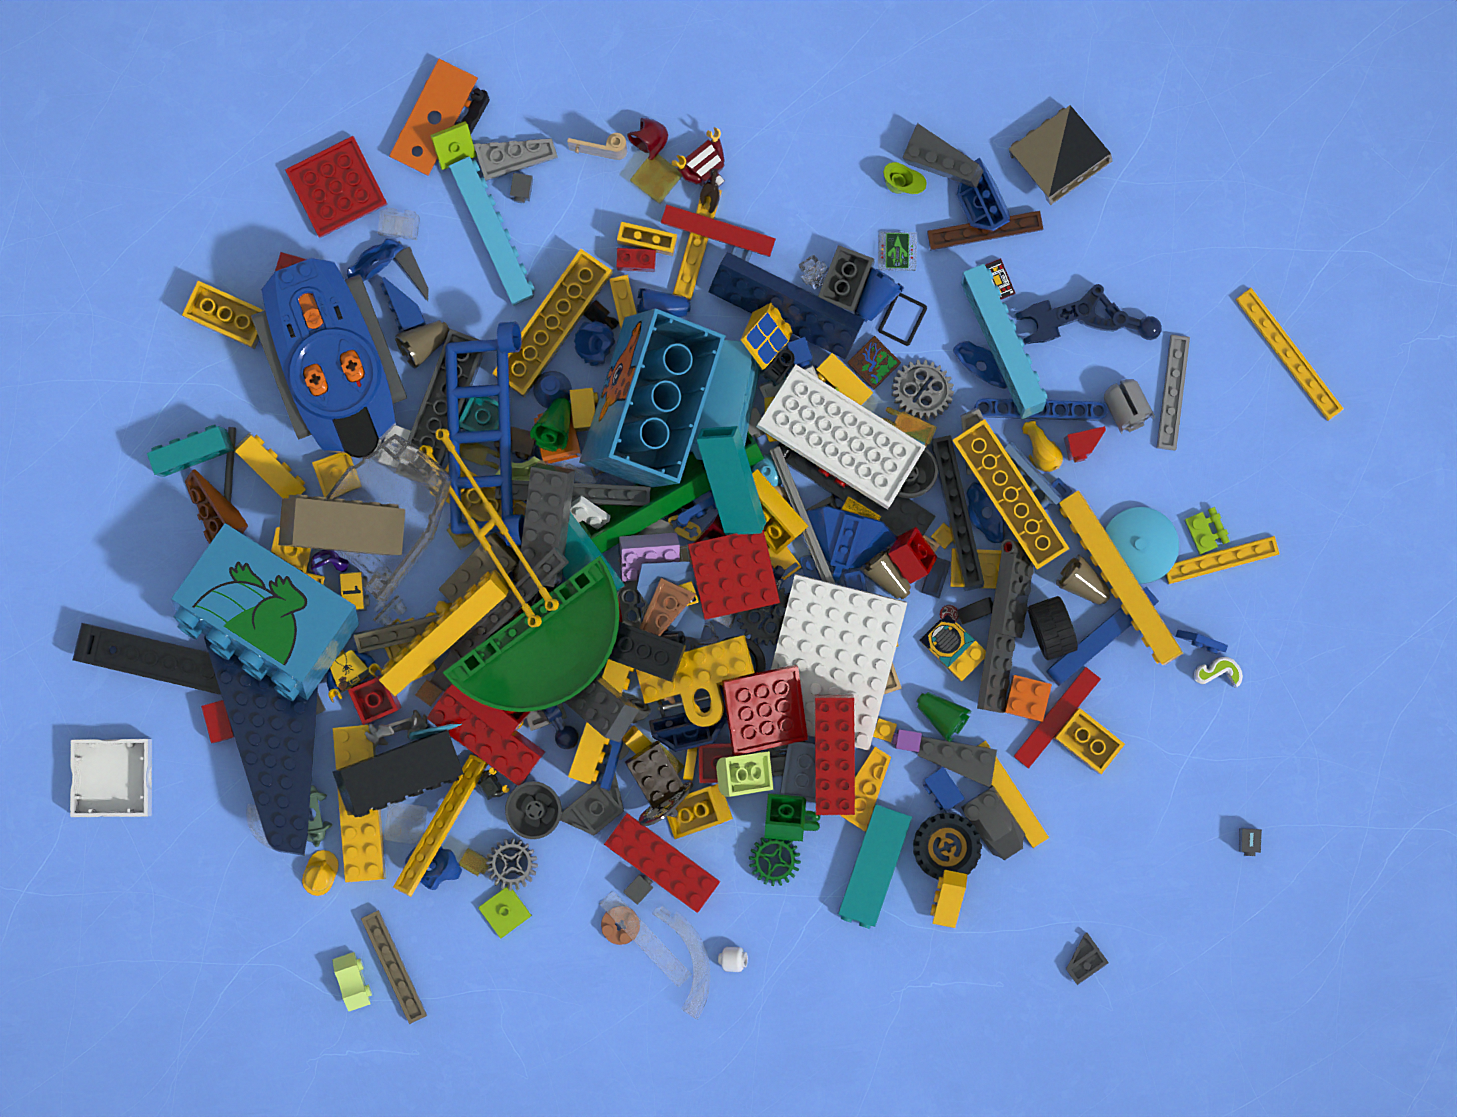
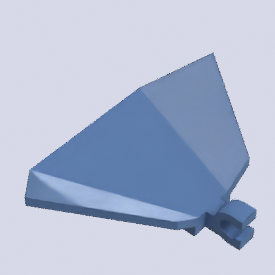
[636,561,705,639]

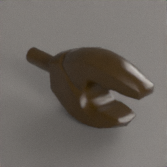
[700,170,720,213]

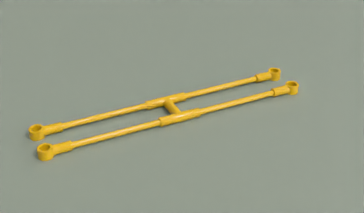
[419,428,559,627]

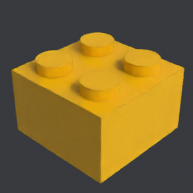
[570,388,599,432]

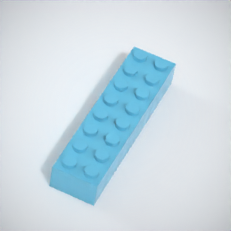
[961,264,1048,419]

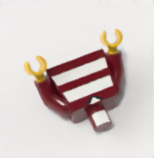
[672,127,725,186]

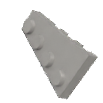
[474,139,558,181]

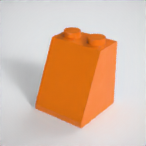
[534,411,582,464]

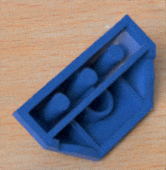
[956,158,1010,231]

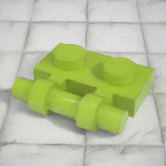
[1184,507,1230,555]

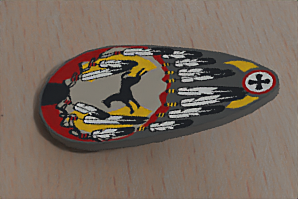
[639,781,693,826]

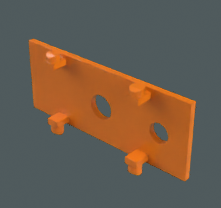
[389,59,478,176]

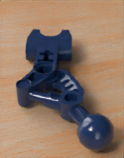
[1015,284,1162,345]
[494,622,579,749]

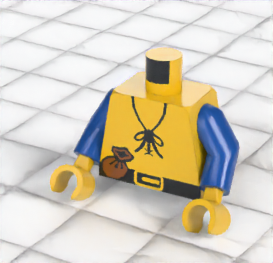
[327,649,382,702]

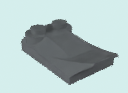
[961,786,1025,860]

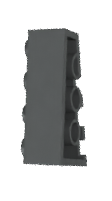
[902,123,983,188]

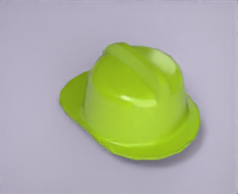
[883,162,927,194]

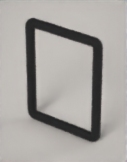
[878,293,927,346]

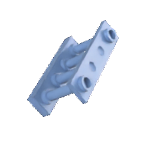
[978,442,1063,509]

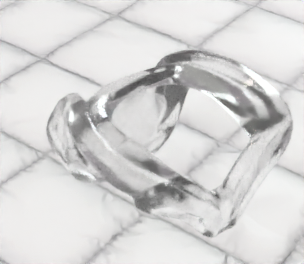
[684,620,720,652]

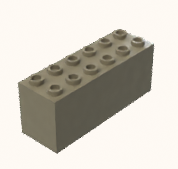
[278,494,405,556]

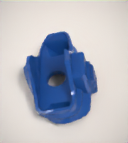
[405,845,462,890]

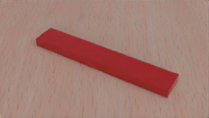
[661,204,776,257]
[1013,667,1101,768]

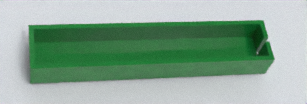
[579,431,764,553]

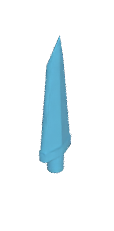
[409,724,462,740]

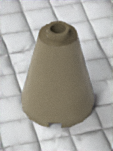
[395,320,450,368]
[860,545,911,599]
[1056,555,1111,605]

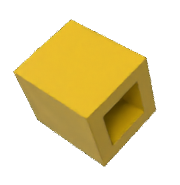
[622,725,652,754]

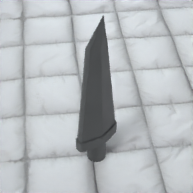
[394,241,428,301]

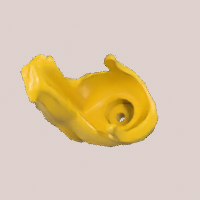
[1022,421,1063,472]

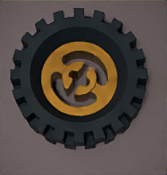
[913,813,982,880]

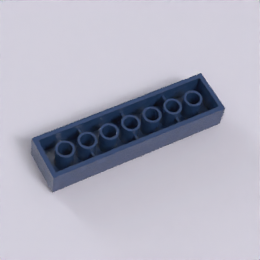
[708,252,865,359]

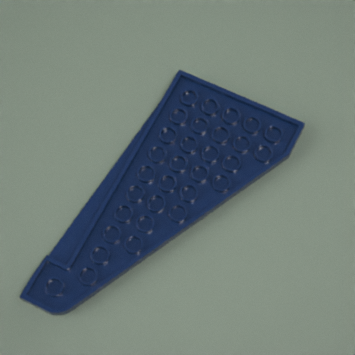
[204,636,318,856]

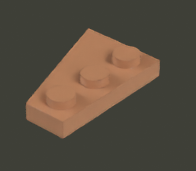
[639,578,696,636]

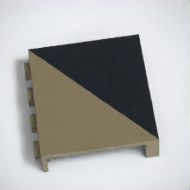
[1009,105,1113,206]

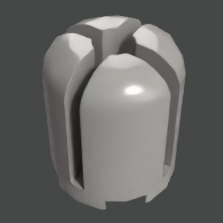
[1104,379,1155,434]

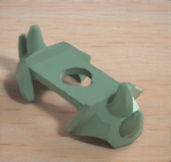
[307,784,332,847]

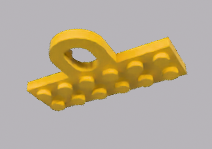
[636,635,754,727]

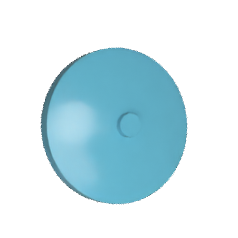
[1105,507,1179,584]

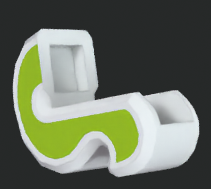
[1193,657,1243,688]

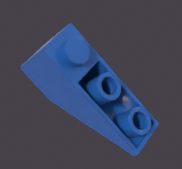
[380,277,426,332]

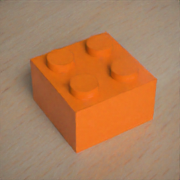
[1004,675,1052,722]

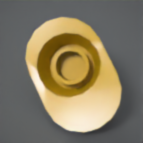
[302,850,339,896]

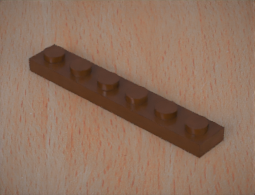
[927,211,1043,250]

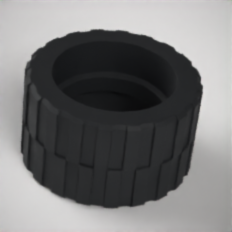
[1028,596,1078,660]

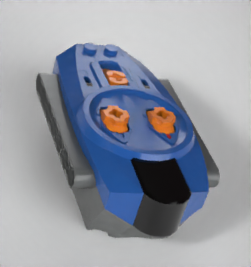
[251,258,407,460]

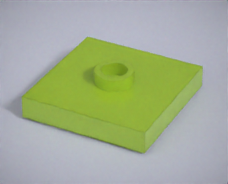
[430,121,477,170]
[478,885,532,939]

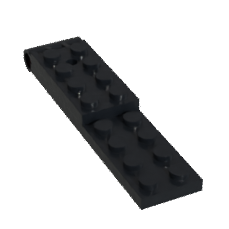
[778,442,936,537]
[521,592,686,682]
[72,623,221,695]

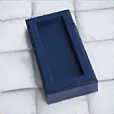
[921,557,951,598]

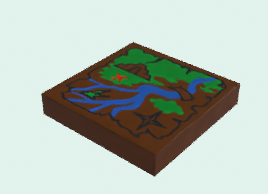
[847,336,901,390]

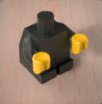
[477,767,510,800]

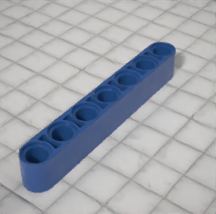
[974,398,1107,421]
[1046,587,1159,686]

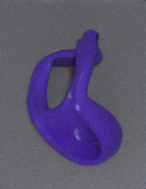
[311,550,349,575]

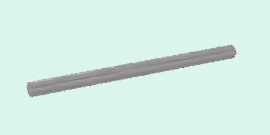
[770,447,835,584]

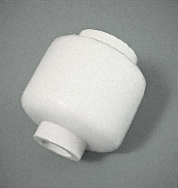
[718,947,748,972]

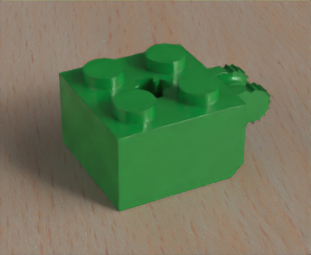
[764,794,821,842]

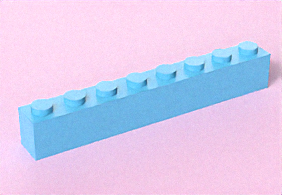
[449,156,535,306]

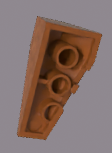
[185,469,248,544]

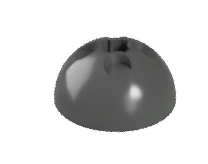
[897,448,938,498]
[505,782,562,839]

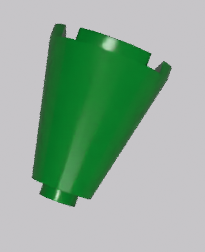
[530,398,572,452]
[916,692,972,742]

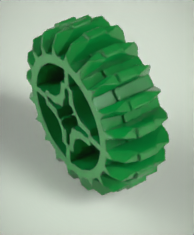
[749,837,801,886]

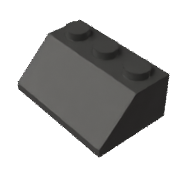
[818,245,875,314]

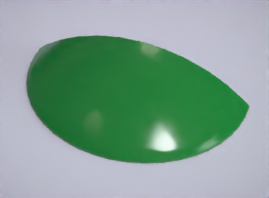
[442,556,619,712]

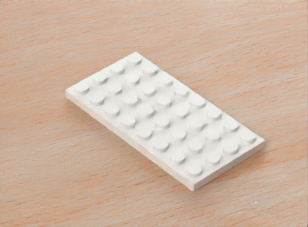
[756,364,926,510]

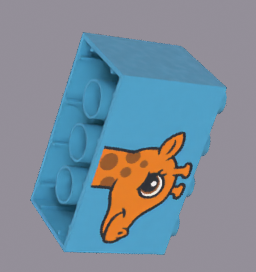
[579,308,726,488]

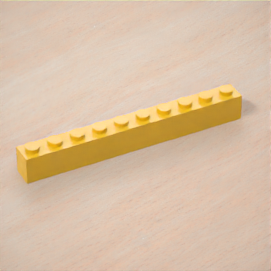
[1059,490,1183,666]

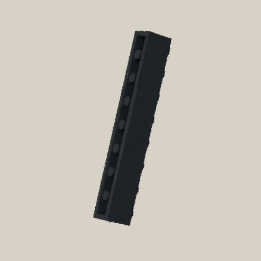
[931,435,984,591]

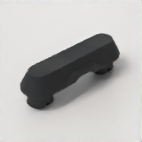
[454,88,490,134]

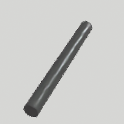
[224,427,236,503]

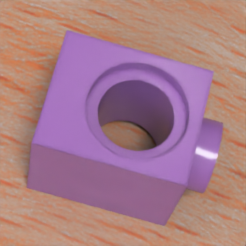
[892,729,922,752]

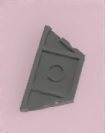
[560,773,624,836]

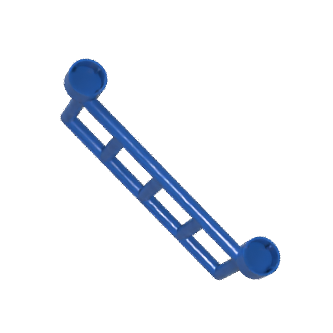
[445,321,525,546]

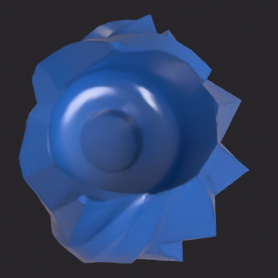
[574,320,615,366]

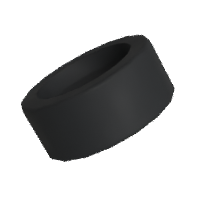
[957,597,993,624]

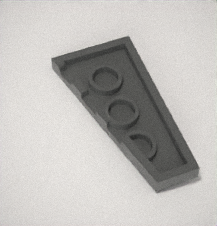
[918,736,997,788]

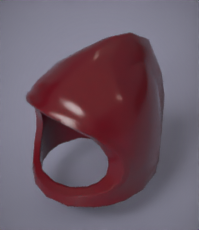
[627,118,669,160]

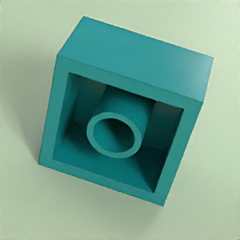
[459,397,499,443]

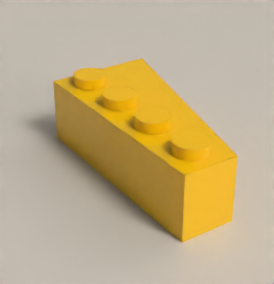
[234,433,306,499]

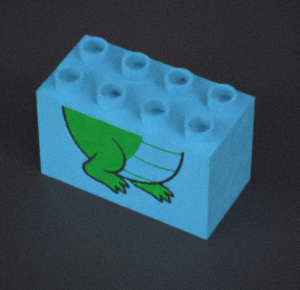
[171,523,359,701]

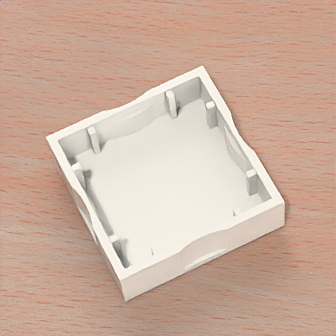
[70,739,152,817]

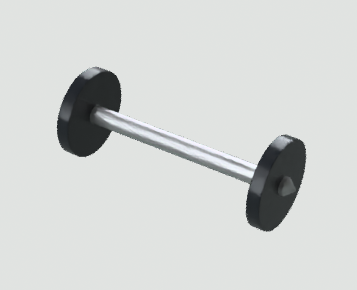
[657,695,711,718]

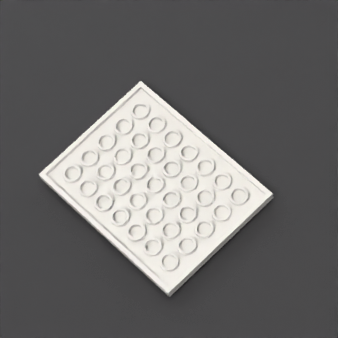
[771,574,907,751]

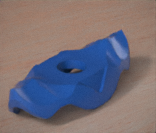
[347,239,404,282]
[953,341,1007,389]
[967,482,1005,543]

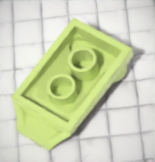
[716,751,773,797]

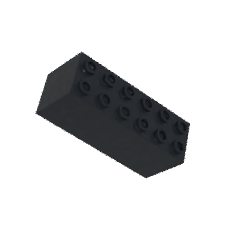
[332,730,464,817]

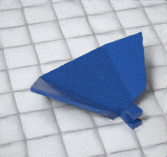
[806,506,897,581]

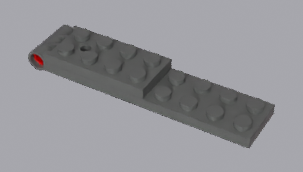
[977,539,1034,713]

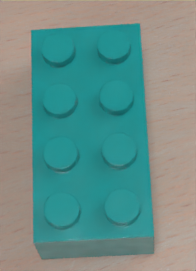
[147,425,234,477]

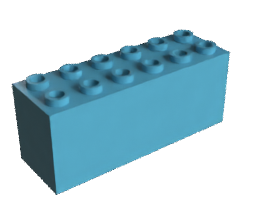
[691,340,761,460]

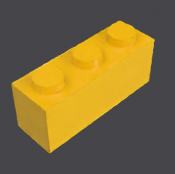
[617,222,677,256]
[815,353,873,405]
[930,870,967,928]

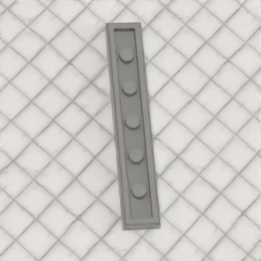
[1157,335,1190,451]

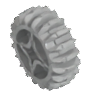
[485,838,538,891]

